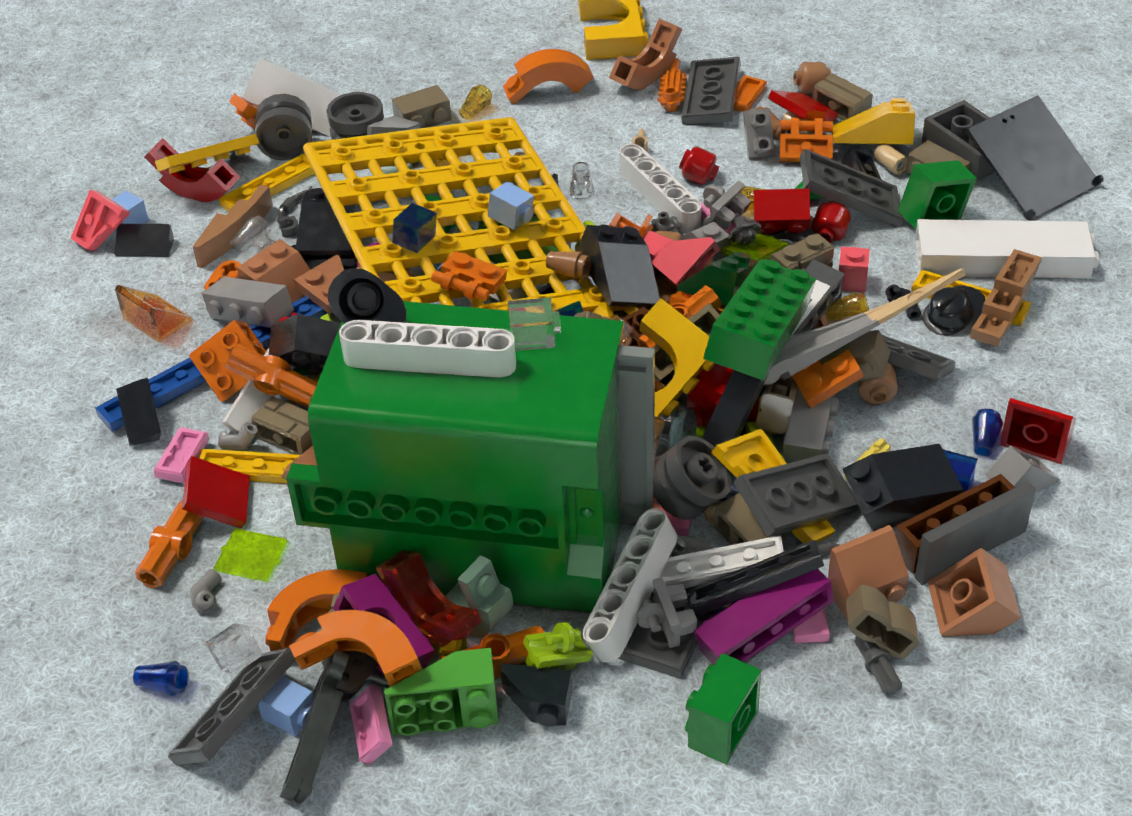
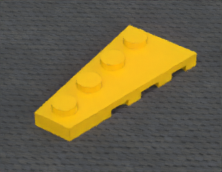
[155,134,259,174]
[711,429,835,544]

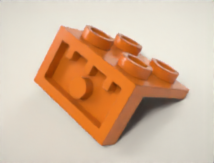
[189,320,266,402]

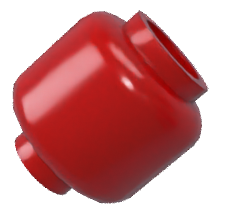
[679,146,720,185]
[811,201,851,243]

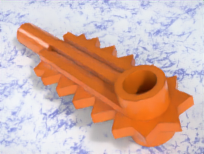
[657,58,687,112]

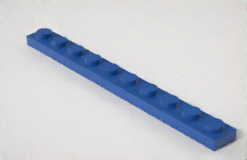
[95,296,332,432]

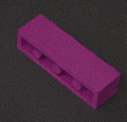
[694,569,834,665]

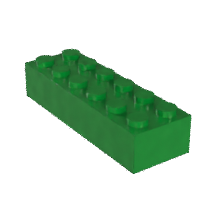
[703,259,817,381]

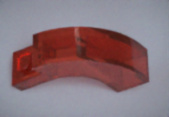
[376,550,482,647]

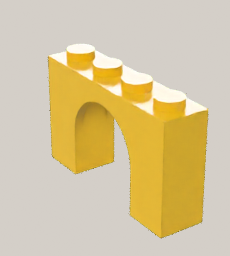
[578,0,648,60]
[639,298,715,433]

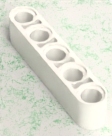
[620,144,702,234]
[339,320,516,378]
[582,508,678,662]

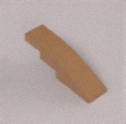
[193,185,273,268]
[970,249,1042,347]

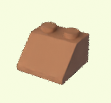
[237,239,310,303]
[828,525,909,620]
[928,548,1021,637]

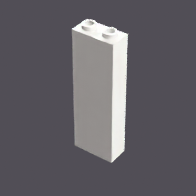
[915,219,1099,279]

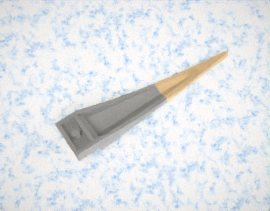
[764,268,965,385]

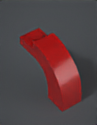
[144,138,240,202]

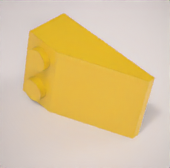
[831,98,915,144]

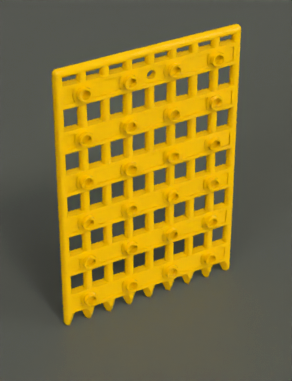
[303,117,638,320]

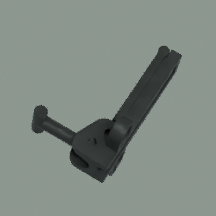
[279,650,390,803]

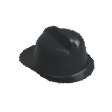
[328,268,406,323]
[922,285,986,336]

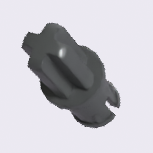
[854,636,902,695]

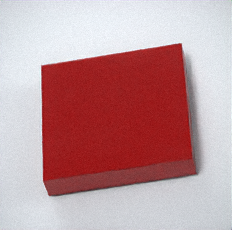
[768,90,839,121]
[182,456,250,529]

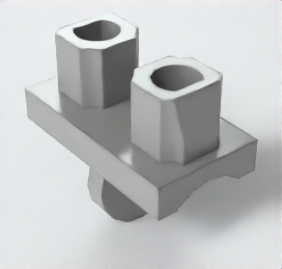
[743,108,775,158]
[703,180,752,230]
[636,577,697,648]

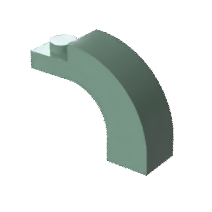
[438,555,513,638]

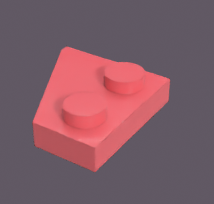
[70,189,130,251]

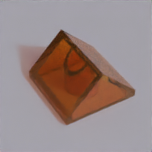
[115,285,193,343]

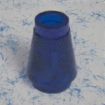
[972,408,1003,456]
[133,661,189,696]

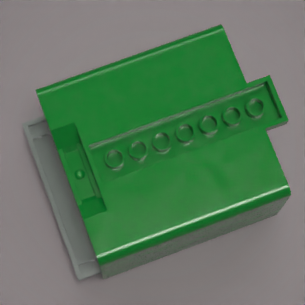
[286,301,655,613]

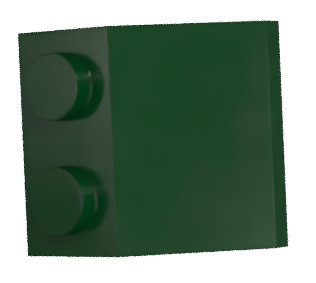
[677,252,758,306]

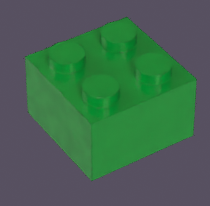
[898,160,977,229]
[685,653,761,765]

